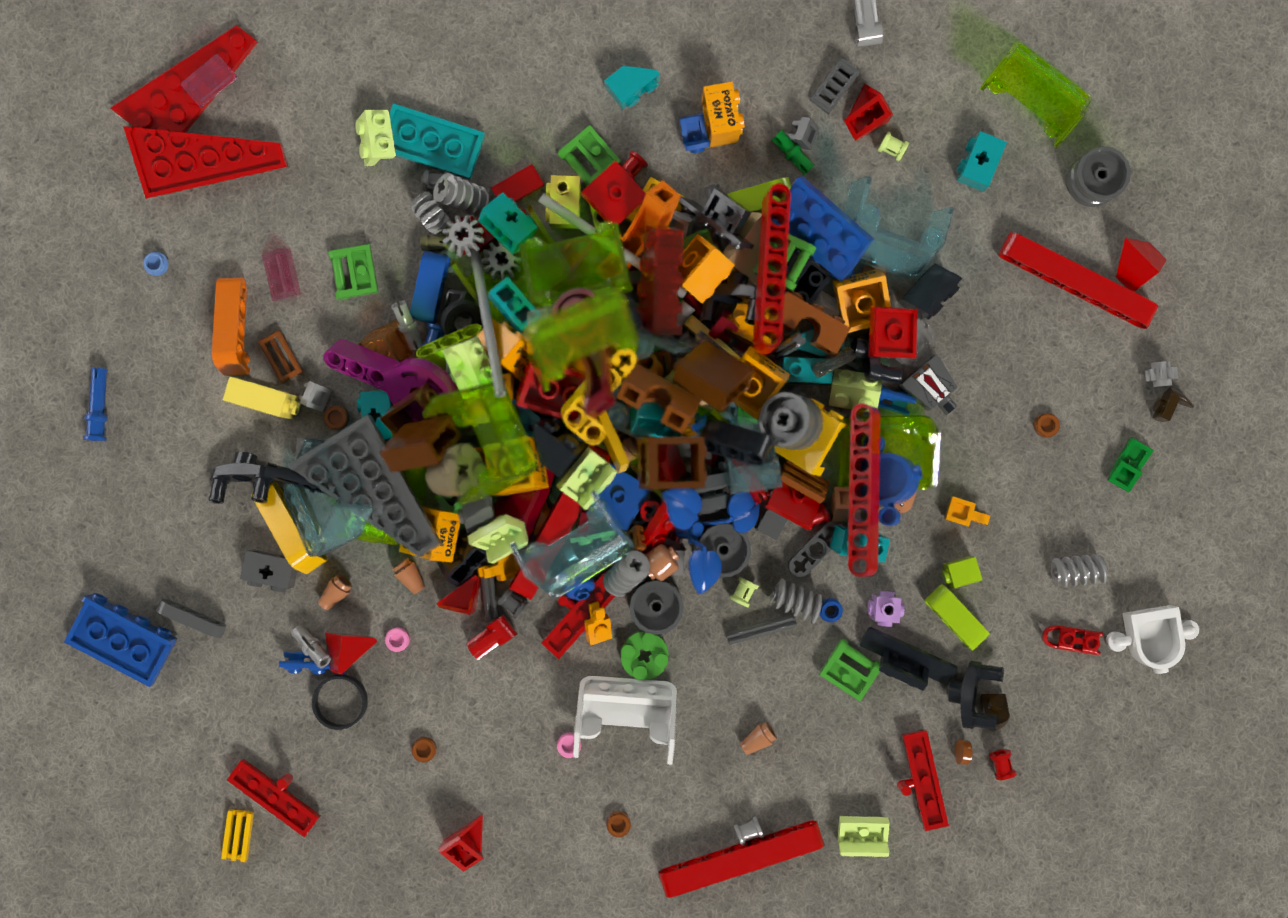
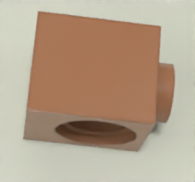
[831,487,849,522]

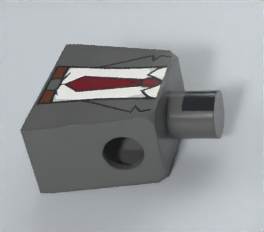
[898,354,957,415]

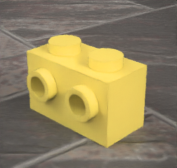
[545,175,581,229]

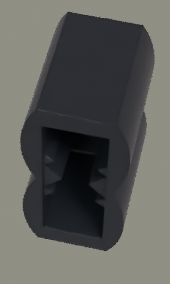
[437,530,487,587]

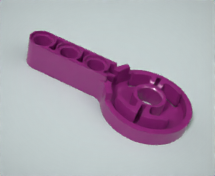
[323,339,459,422]

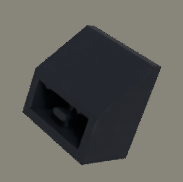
[766,250,832,305]
[898,263,962,321]
[533,415,589,477]

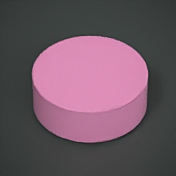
[385,627,410,652]
[557,732,581,758]

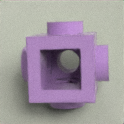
[868,591,905,627]

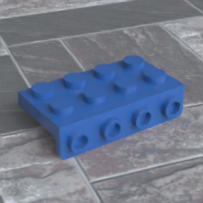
[771,176,874,282]
[64,593,178,687]

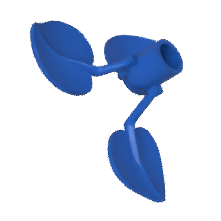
[662,488,759,594]

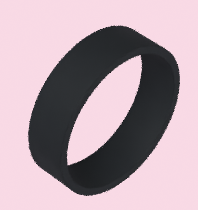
[312,674,368,730]

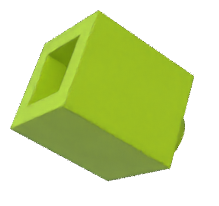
[941,556,983,588]

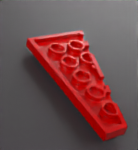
[123,126,288,199]

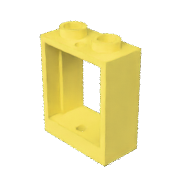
[223,377,301,419]

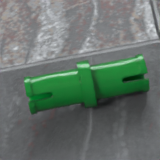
[771,129,815,176]

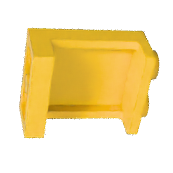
[773,398,849,476]

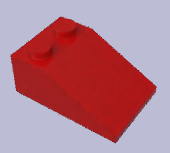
[515,352,586,420]

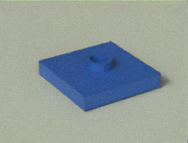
[589,464,651,531]

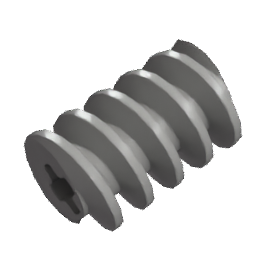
[433,173,489,217]
[603,550,650,597]
[1051,553,1107,588]
[768,578,822,624]

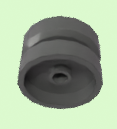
[1066,146,1131,207]
[759,393,823,450]
[679,472,731,515]
[693,523,751,577]
[630,579,684,635]

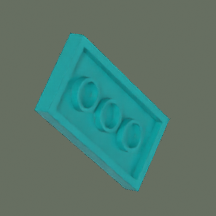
[389,103,485,180]

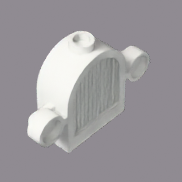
[1106,605,1199,674]

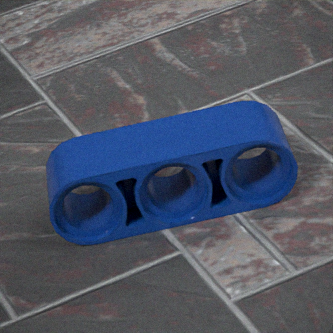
[410,250,450,324]

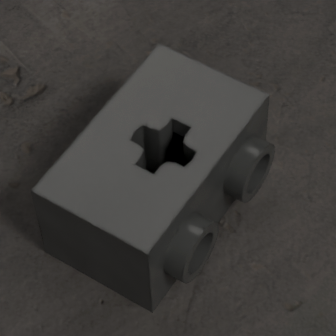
[240,549,297,592]

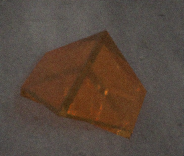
[358,319,412,362]

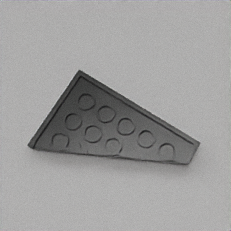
[288,415,443,557]

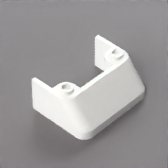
[574,676,677,765]

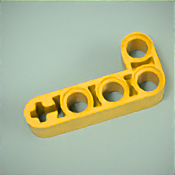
[561,344,637,445]
[251,480,328,574]

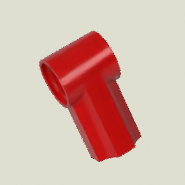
[466,614,517,660]

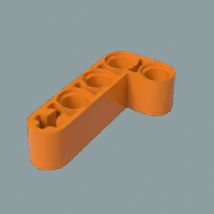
[212,277,250,376]

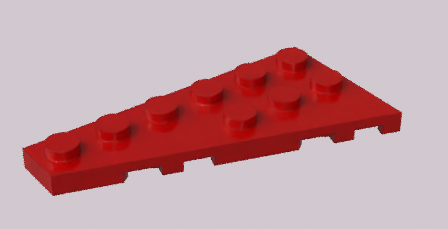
[110,25,258,132]

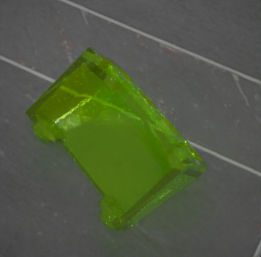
[519,221,633,311]
[836,415,941,490]

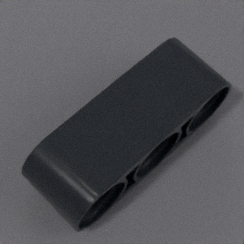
[699,419,773,466]

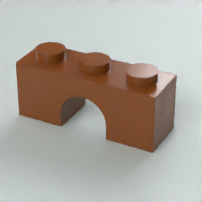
[768,291,850,355]
[617,363,702,434]

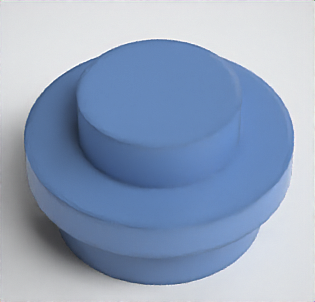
[144,252,169,276]

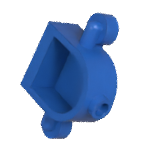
[861,435,922,526]

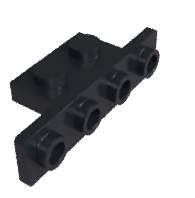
[679,188,755,250]
[860,627,957,691]

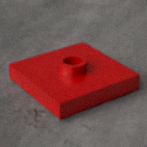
[580,160,646,230]
[869,307,918,359]
[765,465,820,530]

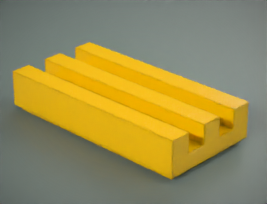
[221,809,254,862]

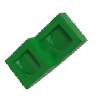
[1107,437,1154,493]

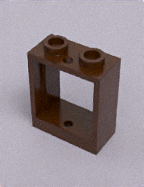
[380,382,460,435]
[638,437,707,489]

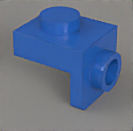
[679,113,710,153]

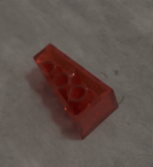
[636,225,683,335]

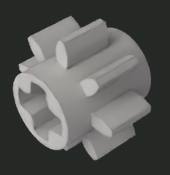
[1145,361,1178,387]

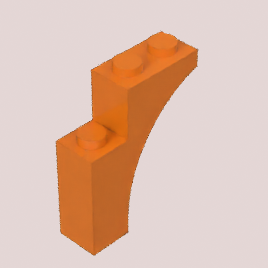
[596,180,681,287]

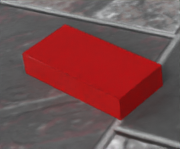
[491,164,545,203]

